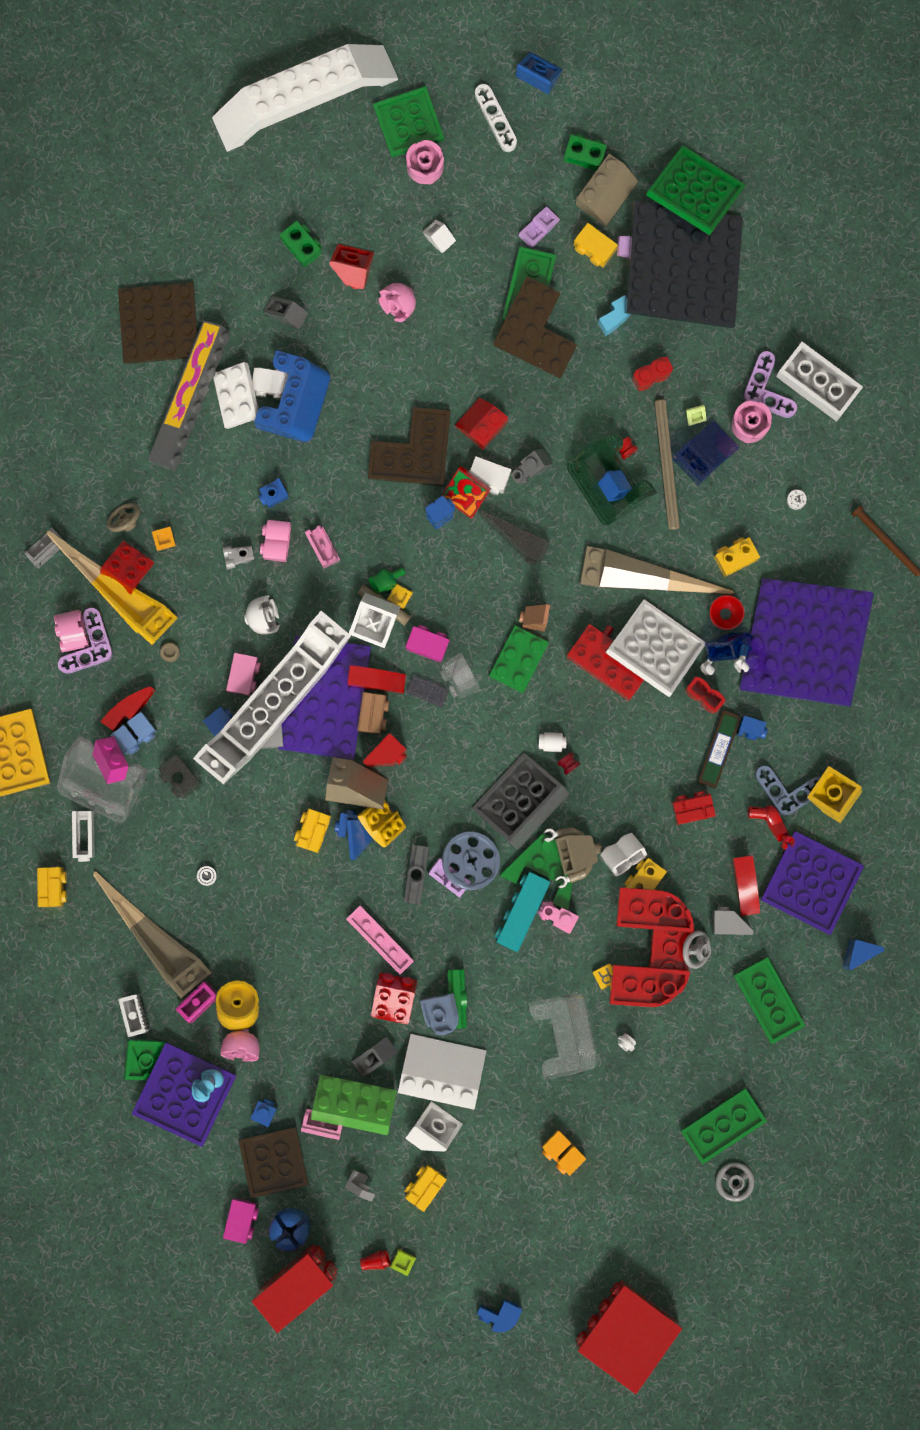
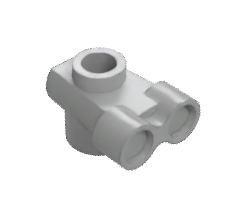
[223,546,254,569]

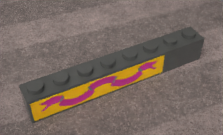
[148,320,230,471]

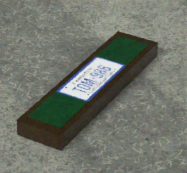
[698,710,741,789]

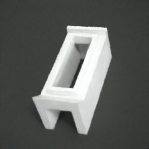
[72,811,95,862]

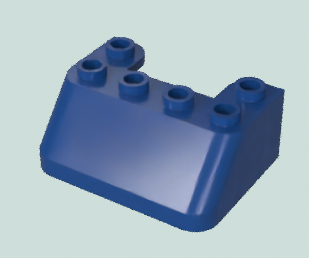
[254,350,330,442]

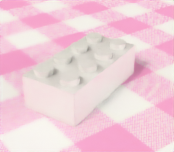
[776,342,863,422]

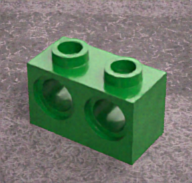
[564,134,607,171]
[279,221,322,268]

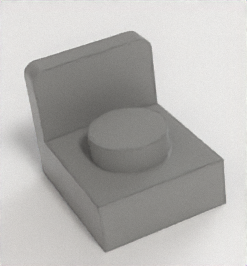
[345,1170,375,1202]

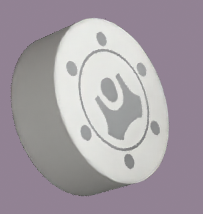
[787,490,807,510]

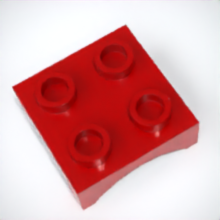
[100,541,155,595]

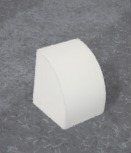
[422,220,456,253]

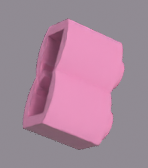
[260,520,291,562]

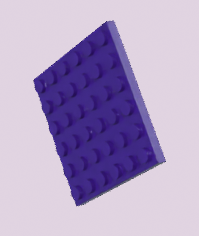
[740,578,874,707]

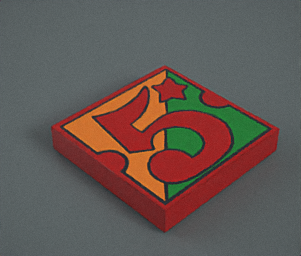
[441,466,491,519]

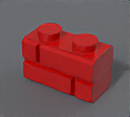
[671,791,716,825]

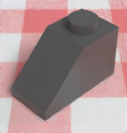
[263,296,308,329]
[352,1036,398,1078]

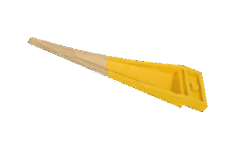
[47,531,178,645]

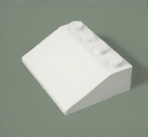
[398,1034,486,1109]

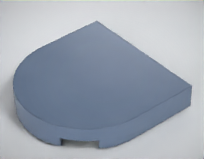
[420,993,459,1035]

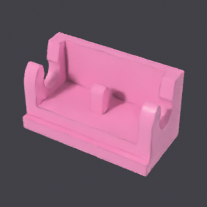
[305,525,340,569]
[301,1109,343,1140]

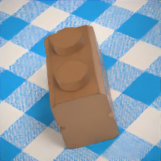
[358,692,389,735]

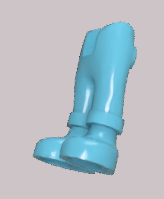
[191,1069,224,1102]

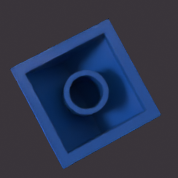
[516,52,563,95]
[843,940,884,970]

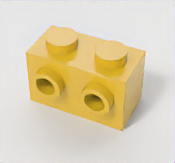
[714,537,760,578]
[624,858,667,890]

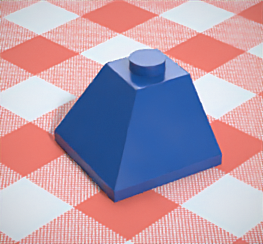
[347,820,373,861]

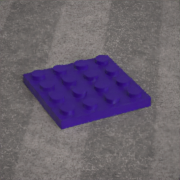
[760,831,864,935]
[132,1042,236,1147]

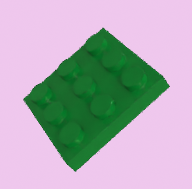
[373,86,444,158]

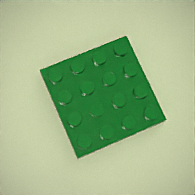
[646,145,745,235]

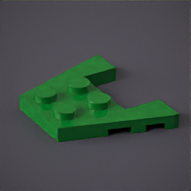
[501,833,572,910]

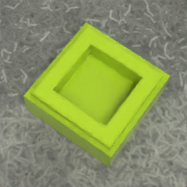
[390,1249,416,1276]

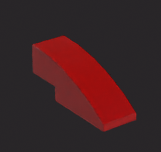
[347,665,406,694]
[100,686,156,732]
[732,855,760,916]

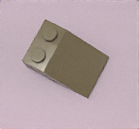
[325,757,388,809]

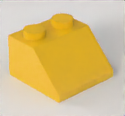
[807,766,862,823]

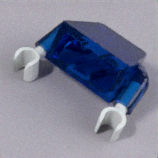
[700,632,752,675]

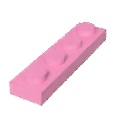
[347,906,414,974]

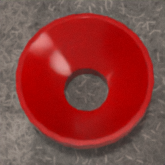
[709,595,744,630]

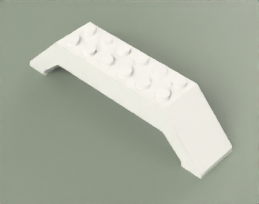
[212,44,398,152]
[193,611,351,784]

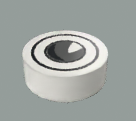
[197,866,217,886]

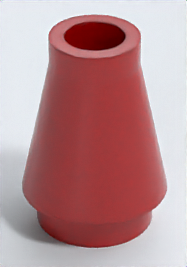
[360,1250,390,1270]

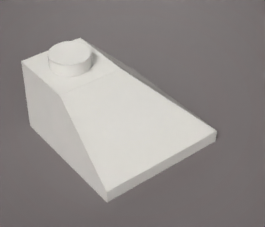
[405,1101,463,1151]

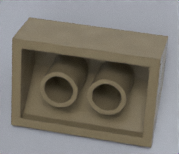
[576,154,638,226]

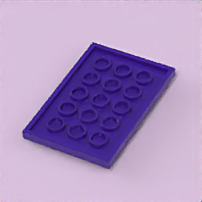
[278,636,371,760]

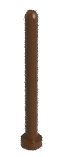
[851,505,920,577]

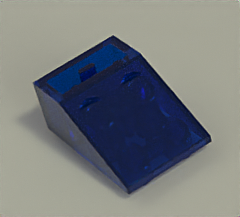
[672,421,740,487]

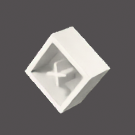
[349,593,400,648]

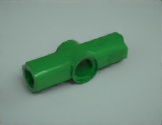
[447,969,467,1029]

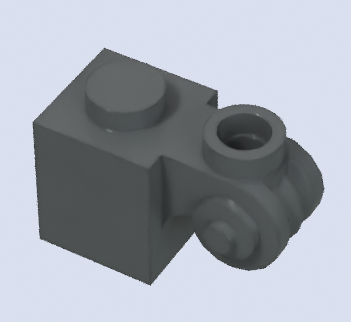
[510,449,553,485]

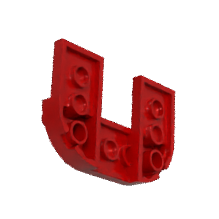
[609,887,694,1007]

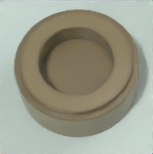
[160,643,180,662]

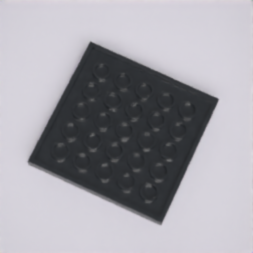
[624,201,743,328]

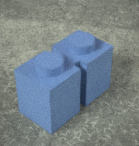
[110,712,157,755]

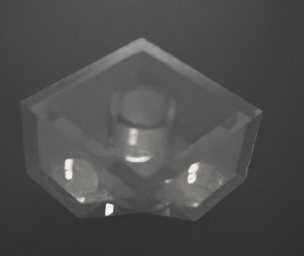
[440,653,479,701]

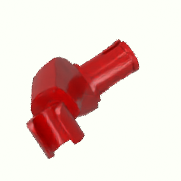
[747,805,795,849]

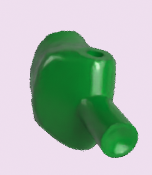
[369,568,405,594]

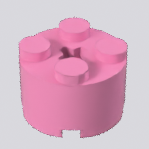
[406,140,444,184]
[731,401,772,443]
[54,609,89,652]

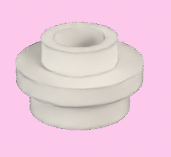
[618,1033,636,1051]

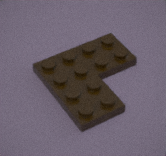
[493,276,577,379]
[368,407,451,486]

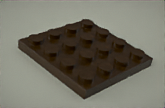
[118,283,198,364]

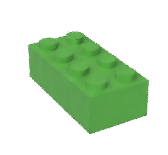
[311,1075,397,1135]

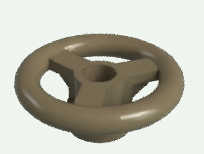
[107,503,140,532]

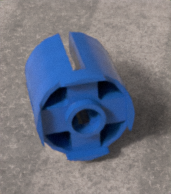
[269,1208,310,1252]

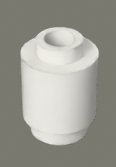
[539,732,566,752]

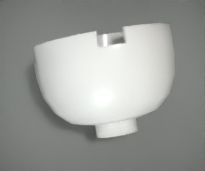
[244,595,279,634]

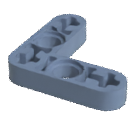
[755,766,821,815]

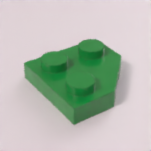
[123,1039,166,1080]

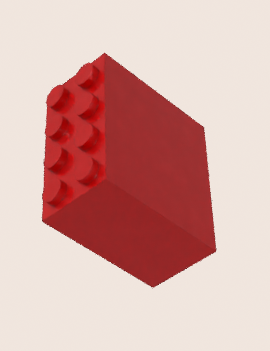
[252,1244,338,1333]
[575,1280,682,1394]

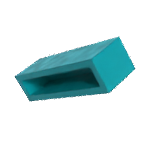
[495,872,550,952]

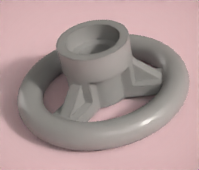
[683,930,711,969]
[716,1162,755,1202]

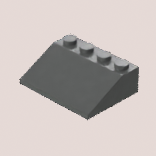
[472,753,569,850]

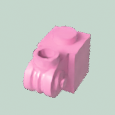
[537,901,579,934]

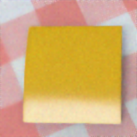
[357,801,406,847]

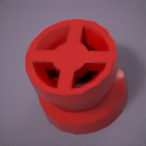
[614,437,638,460]

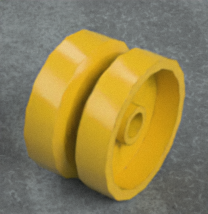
[215,981,259,1031]

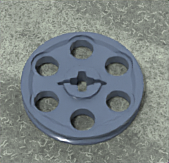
[442,832,500,890]

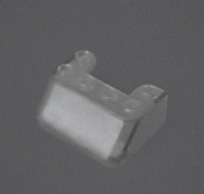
[57,736,148,823]
[527,992,598,1080]

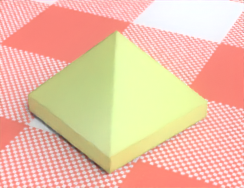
[686,405,707,426]

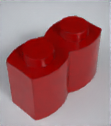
[632,357,673,391]
[685,677,726,714]

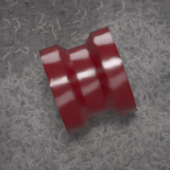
[557,752,581,775]

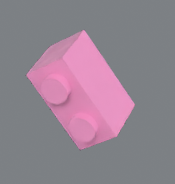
[226,653,261,697]

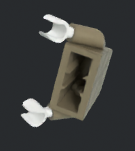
[544,827,602,888]

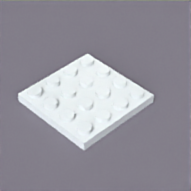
[606,600,706,697]

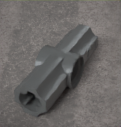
[404,845,429,905]

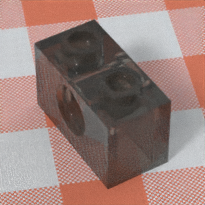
[158,754,202,799]

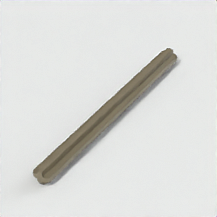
[655,400,680,530]

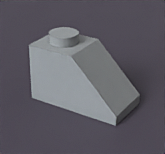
[712,907,753,935]

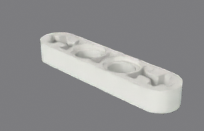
[475,84,517,152]

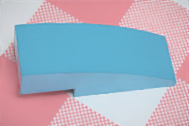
[598,295,631,336]

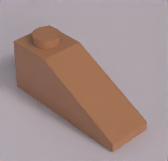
[519,604,550,632]

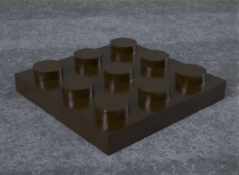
[238,1127,309,1198]

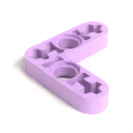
[744,351,797,418]
[58,608,113,674]

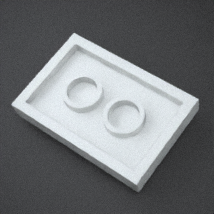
[214,362,258,429]

